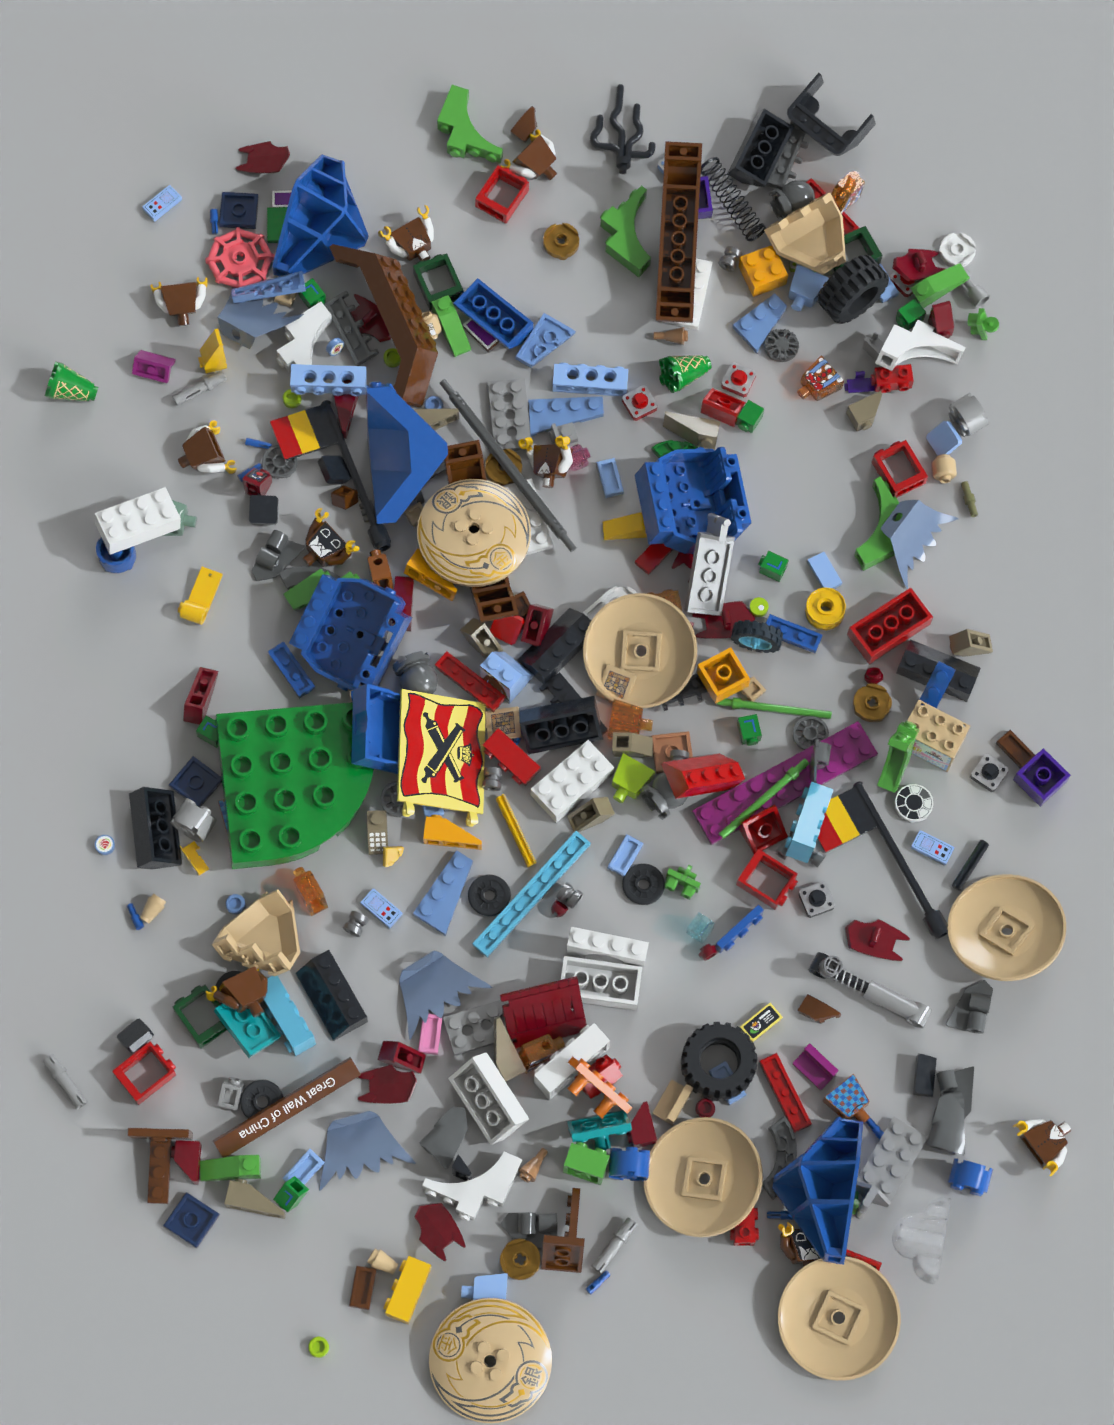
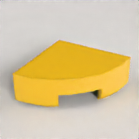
[383,846,404,867]

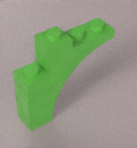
[437,85,503,163]
[600,185,651,277]
[854,476,903,571]
[283,568,361,611]
[877,721,920,793]

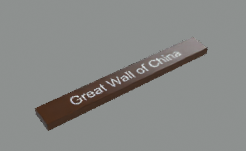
[213,1057,361,1158]

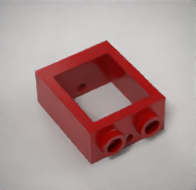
[475,165,529,224]
[872,440,928,498]
[736,849,798,910]
[112,1041,176,1105]

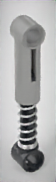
[808,952,932,1029]

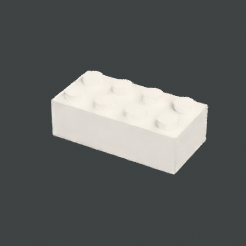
[95,487,181,555]
[530,740,614,823]
[561,956,642,1010]
[534,1023,610,1101]
[448,1052,529,1145]

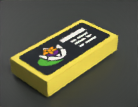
[740,1003,783,1043]

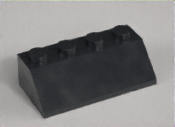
[727,109,794,187]
[517,608,592,684]
[896,639,981,702]
[519,696,603,755]
[129,787,182,869]
[296,950,368,1041]

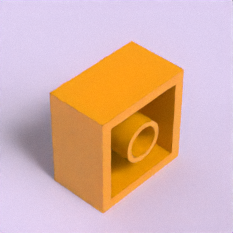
[738,245,788,297]
[696,647,750,704]

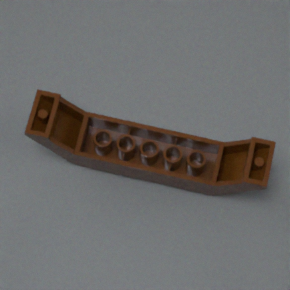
[656,141,702,323]
[329,244,438,407]
[444,440,518,622]

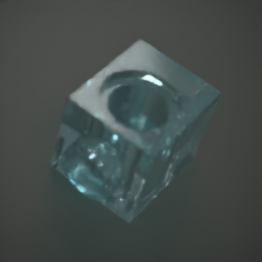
[686,912,715,944]

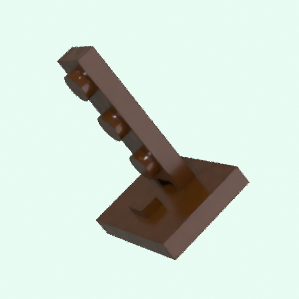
[128,1128,193,1204]
[541,1188,585,1273]

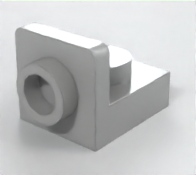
[549,422,578,444]
[218,1077,245,1110]

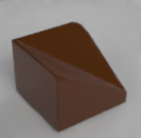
[331,485,358,510]

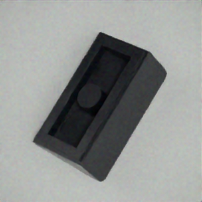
[913,1053,937,1097]
[452,1154,472,1181]

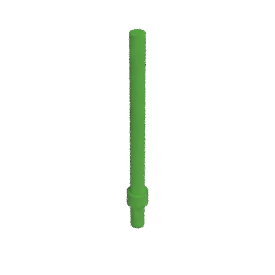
[717,697,832,719]
[719,758,809,839]

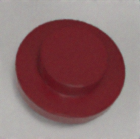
[864,667,883,684]
[698,944,717,961]
[695,1099,715,1118]

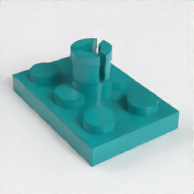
[214,1004,281,1058]
[567,1110,632,1151]

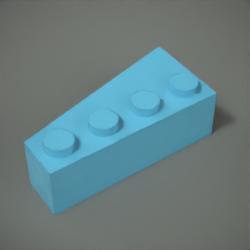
[784,781,833,863]
[262,976,316,1056]

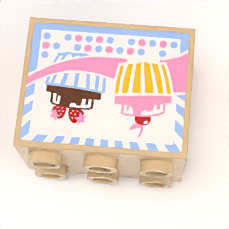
[907,700,971,772]

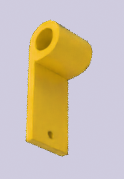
[178,566,223,625]

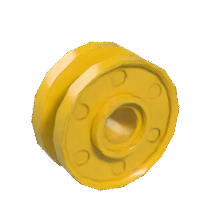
[805,587,846,631]

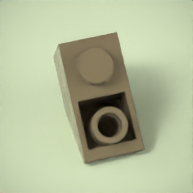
[612,732,653,757]

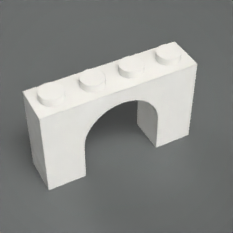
[566,927,649,972]

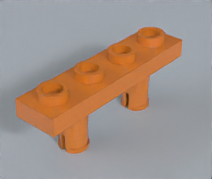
[567,1056,632,1119]

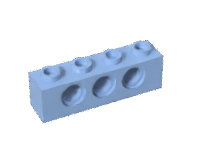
[553,363,628,397]
[290,364,367,396]

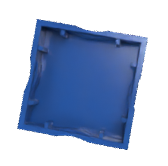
[351,684,400,774]

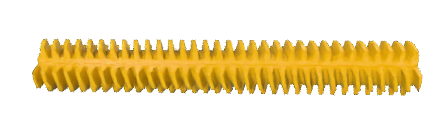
[495,794,536,867]

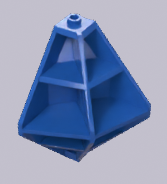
[272,154,369,277]
[366,382,448,524]
[772,1117,863,1265]

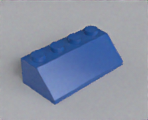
[453,278,533,349]

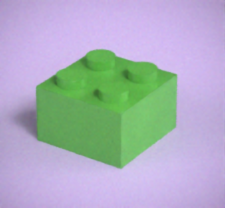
[563,1142,610,1185]

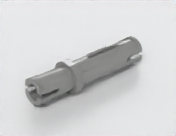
[172,370,227,406]
[43,1054,87,1109]
[591,1217,638,1274]

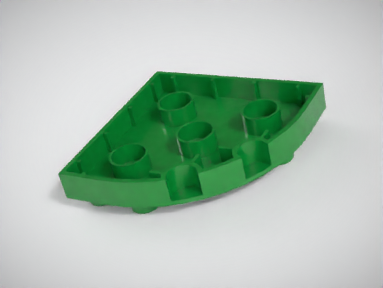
[215,702,374,869]

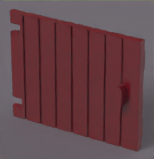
[500,976,587,1049]

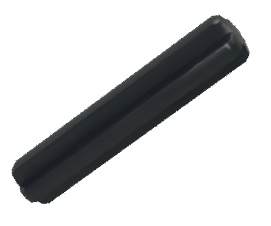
[952,840,989,891]

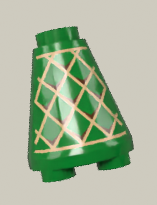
[659,355,712,393]
[44,361,99,401]

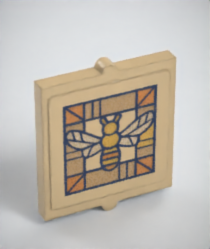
[596,664,637,703]
[485,706,522,739]

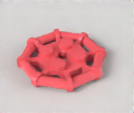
[205,227,274,288]

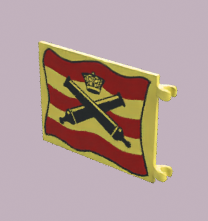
[397,689,486,827]

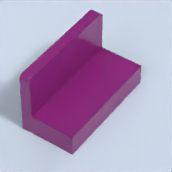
[132,350,176,383]
[793,1043,839,1090]

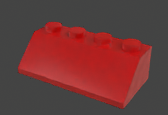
[661,753,745,799]

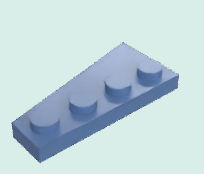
[231,271,306,303]
[528,396,604,436]
[413,850,473,936]

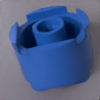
[96,537,136,573]
[609,1147,650,1181]
[948,1158,993,1196]

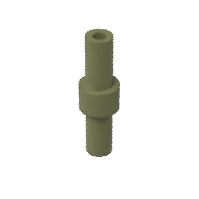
[961,481,978,517]

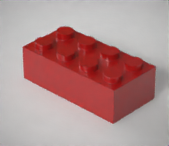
[847,587,933,664]

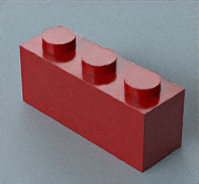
[483,728,541,786]

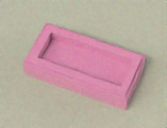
[418,1013,443,1055]

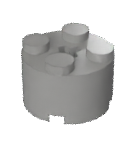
[948,393,989,437]
[171,798,217,842]

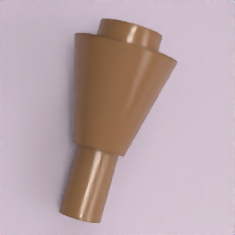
[654,327,688,345]
[518,1148,548,1183]

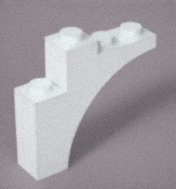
[276,302,332,383]
[875,320,966,371]
[422,1152,522,1221]

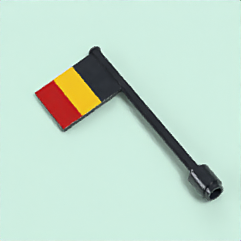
[270,400,391,552]
[817,781,948,939]

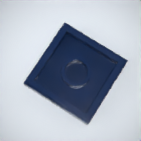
[219,192,259,229]
[169,756,222,808]
[163,1192,220,1248]

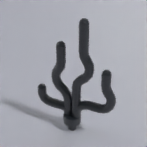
[590,84,656,174]

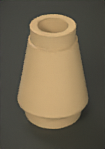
[140,893,166,924]
[367,1248,398,1275]

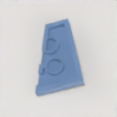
[733,293,787,354]
[515,313,576,368]

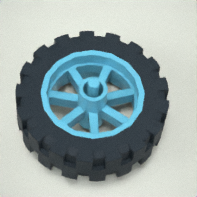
[731,620,783,653]

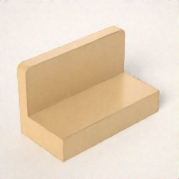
[653,1080,693,1126]

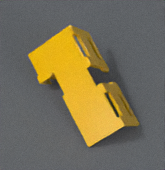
[180,841,209,876]

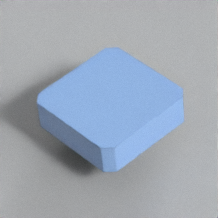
[926,421,962,456]

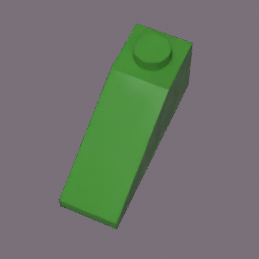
[911,263,970,308]
[432,295,472,357]
[200,1155,261,1182]

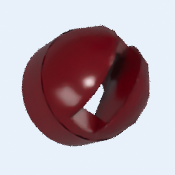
[551,900,568,917]

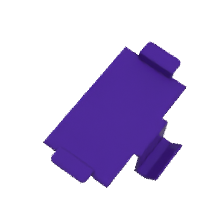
[844,371,875,393]

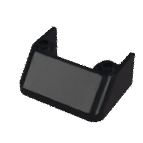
[787,72,876,156]

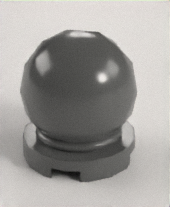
[769,180,815,219]
[392,651,438,694]
[640,772,688,820]

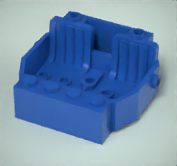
[634,447,752,554]
[289,574,413,691]

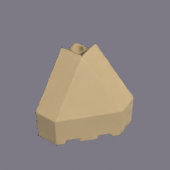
[764,192,846,275]
[212,889,300,976]

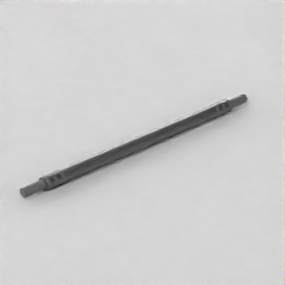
[440,379,577,552]

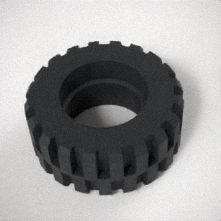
[818,255,889,324]
[681,1022,758,1101]

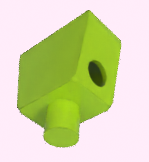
[612,753,655,803]

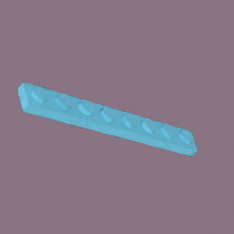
[472,831,591,958]

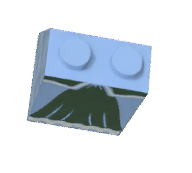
[480,652,534,704]

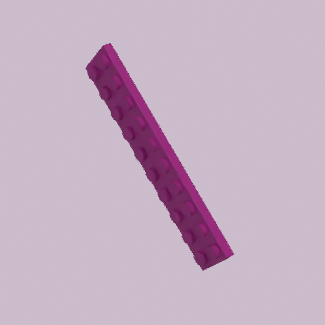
[692,721,878,845]

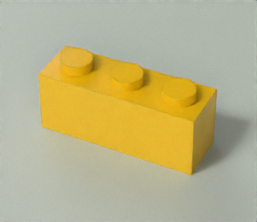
[383,1256,432,1325]

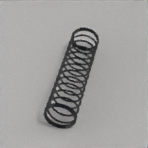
[701,157,766,241]

